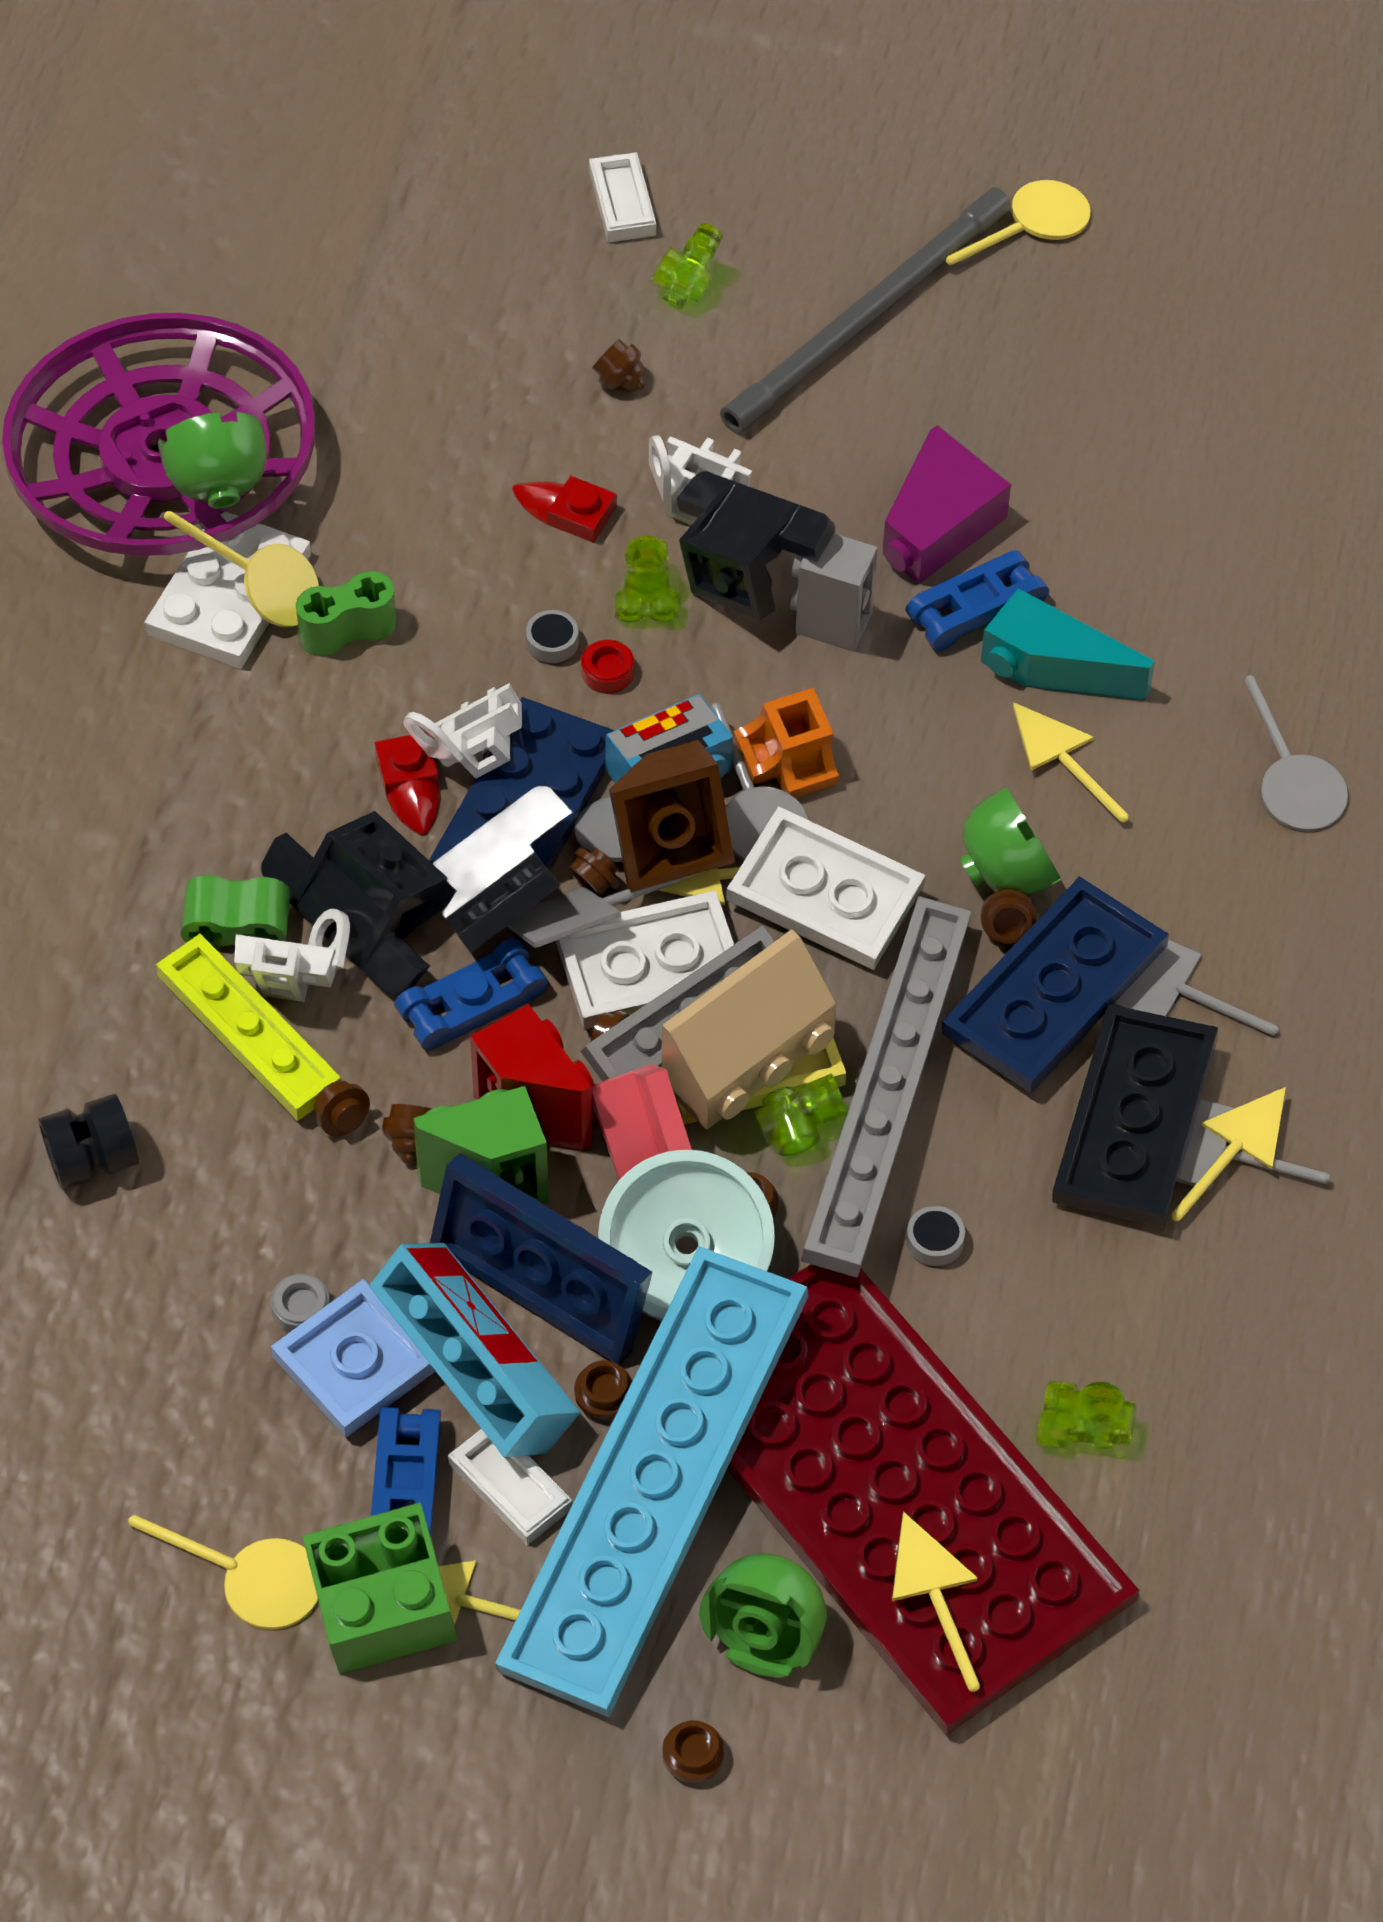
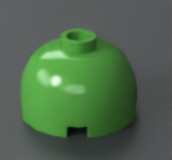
[158,412,267,509]
[959,787,1061,897]
[699,1553,827,1678]

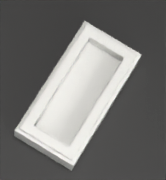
[589,152,656,243]
[448,1429,572,1546]

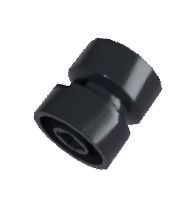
[38,1093,139,1190]

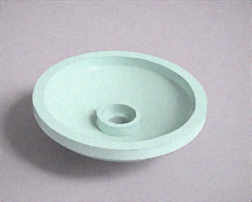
[598,1150,775,1321]

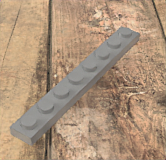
[801,896,972,1278]

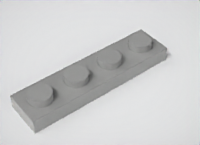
[581,925,775,1081]

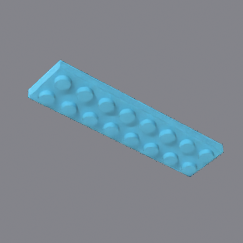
[495,1246,808,1718]

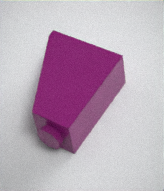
[882,425,1011,584]

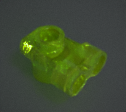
[651,223,723,309]
[615,536,679,622]
[754,1073,848,1156]
[1037,1381,1137,1449]

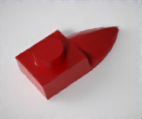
[512,476,617,543]
[374,732,440,836]

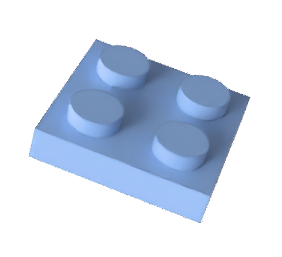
[271,1279,435,1438]

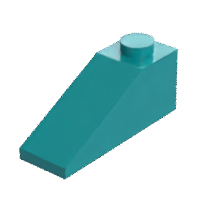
[981,588,1155,700]

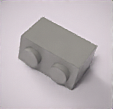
[790,534,878,652]

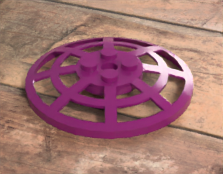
[2,313,316,556]

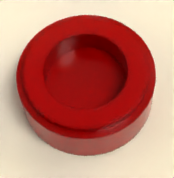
[581,640,634,693]

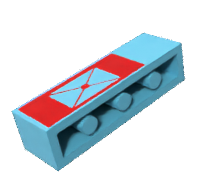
[369,1243,581,1458]

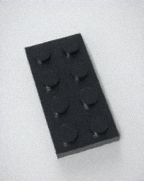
[1052,1004,1218,1228]

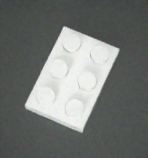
[144,512,311,669]
[726,806,925,970]
[556,890,734,1030]

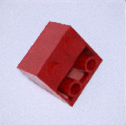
[470,1004,595,1151]

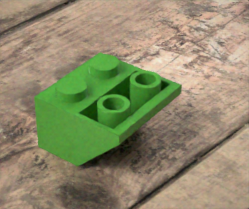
[413,1086,549,1203]
[302,1502,458,1674]

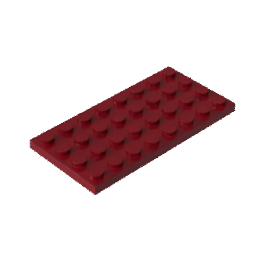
[727,1264,1140,1735]

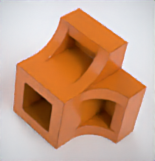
[733,688,839,798]

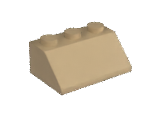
[662,929,836,1130]

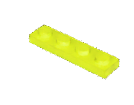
[156,934,341,1121]

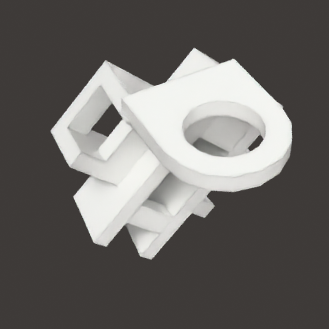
[649,435,752,525]
[403,683,522,778]
[234,909,350,1002]

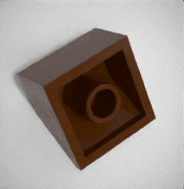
[609,740,735,892]

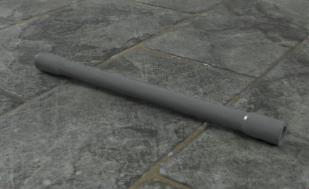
[720,187,1011,434]

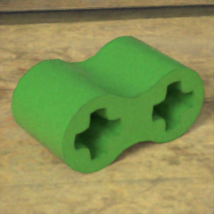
[296,571,397,656]
[180,875,291,948]

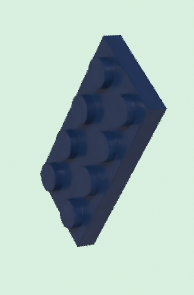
[429,697,615,871]
[942,876,1169,1093]
[430,1153,653,1365]

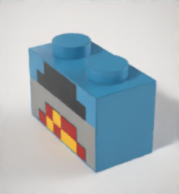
[605,694,733,783]

